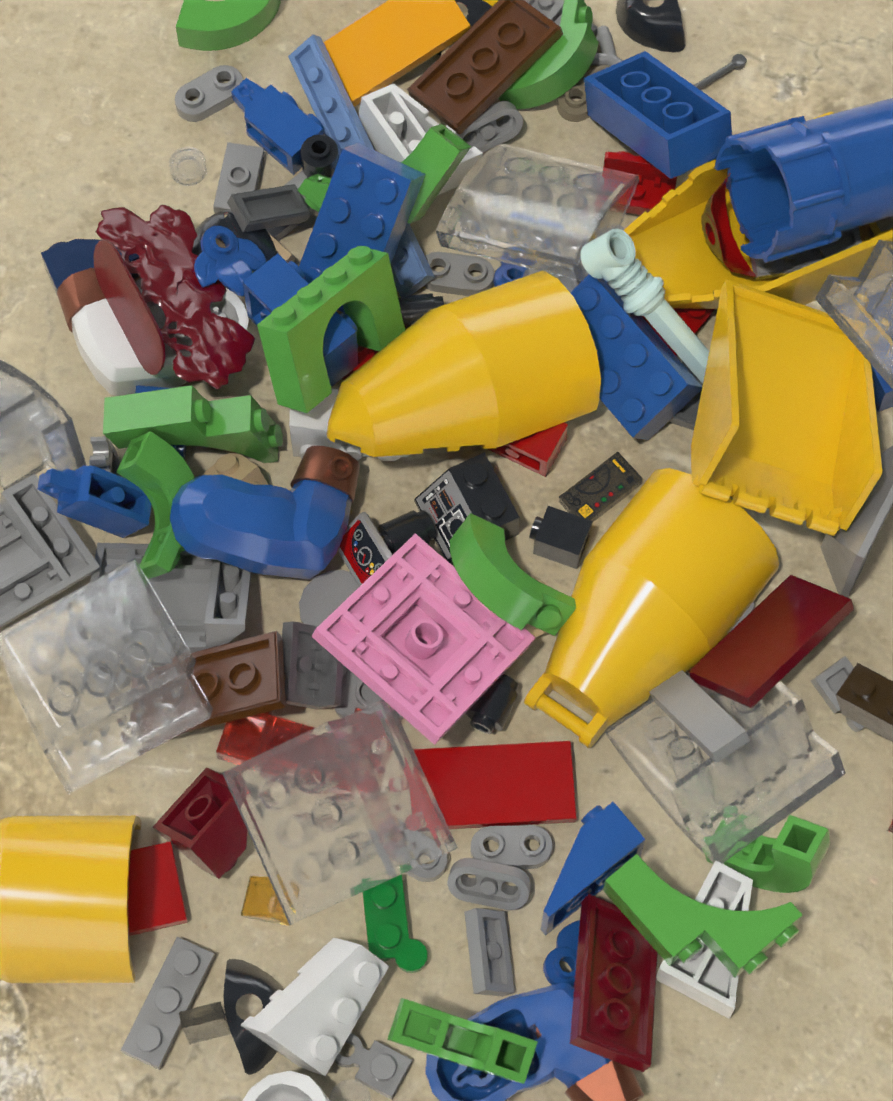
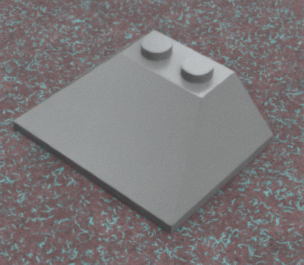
[821,446,893,597]
[0,474,100,628]
[83,543,252,658]

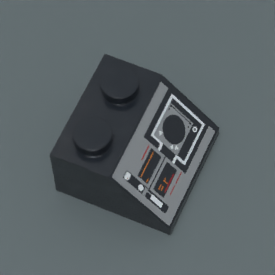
[414,452,520,565]

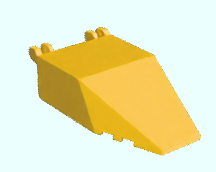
[623,112,893,309]

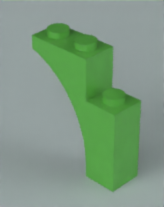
[297,123,471,224]
[103,385,283,463]
[603,854,803,978]

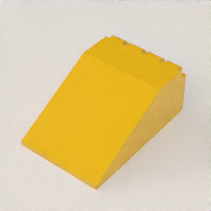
[691,279,882,536]

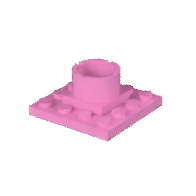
[311,534,535,745]

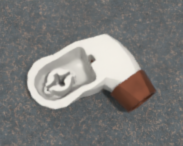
[57,268,249,396]

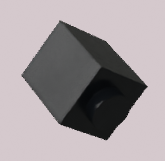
[529,506,592,569]

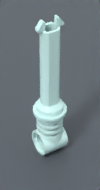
[581,228,709,384]

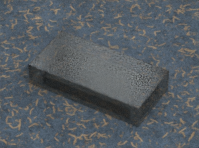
[179,1002,230,1044]

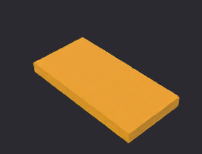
[323,0,471,107]

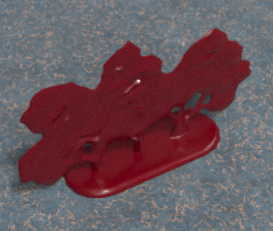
[94,205,255,389]

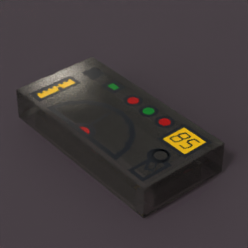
[558,451,643,523]

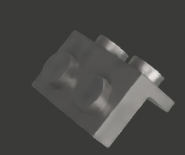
[282,621,343,709]

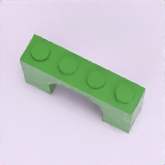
[257,246,405,413]

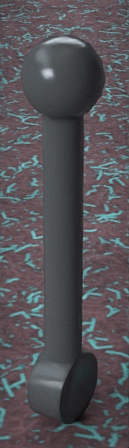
[694,54,746,89]

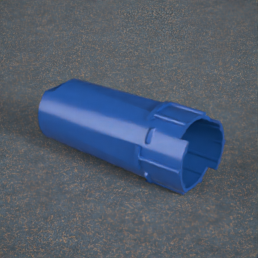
[715,98,893,263]

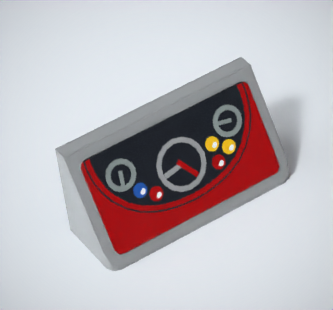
[338,512,392,587]

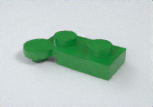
[361,874,428,973]

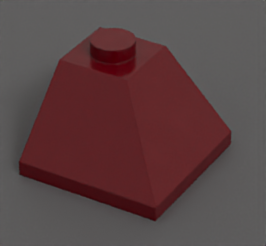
[153,767,250,879]

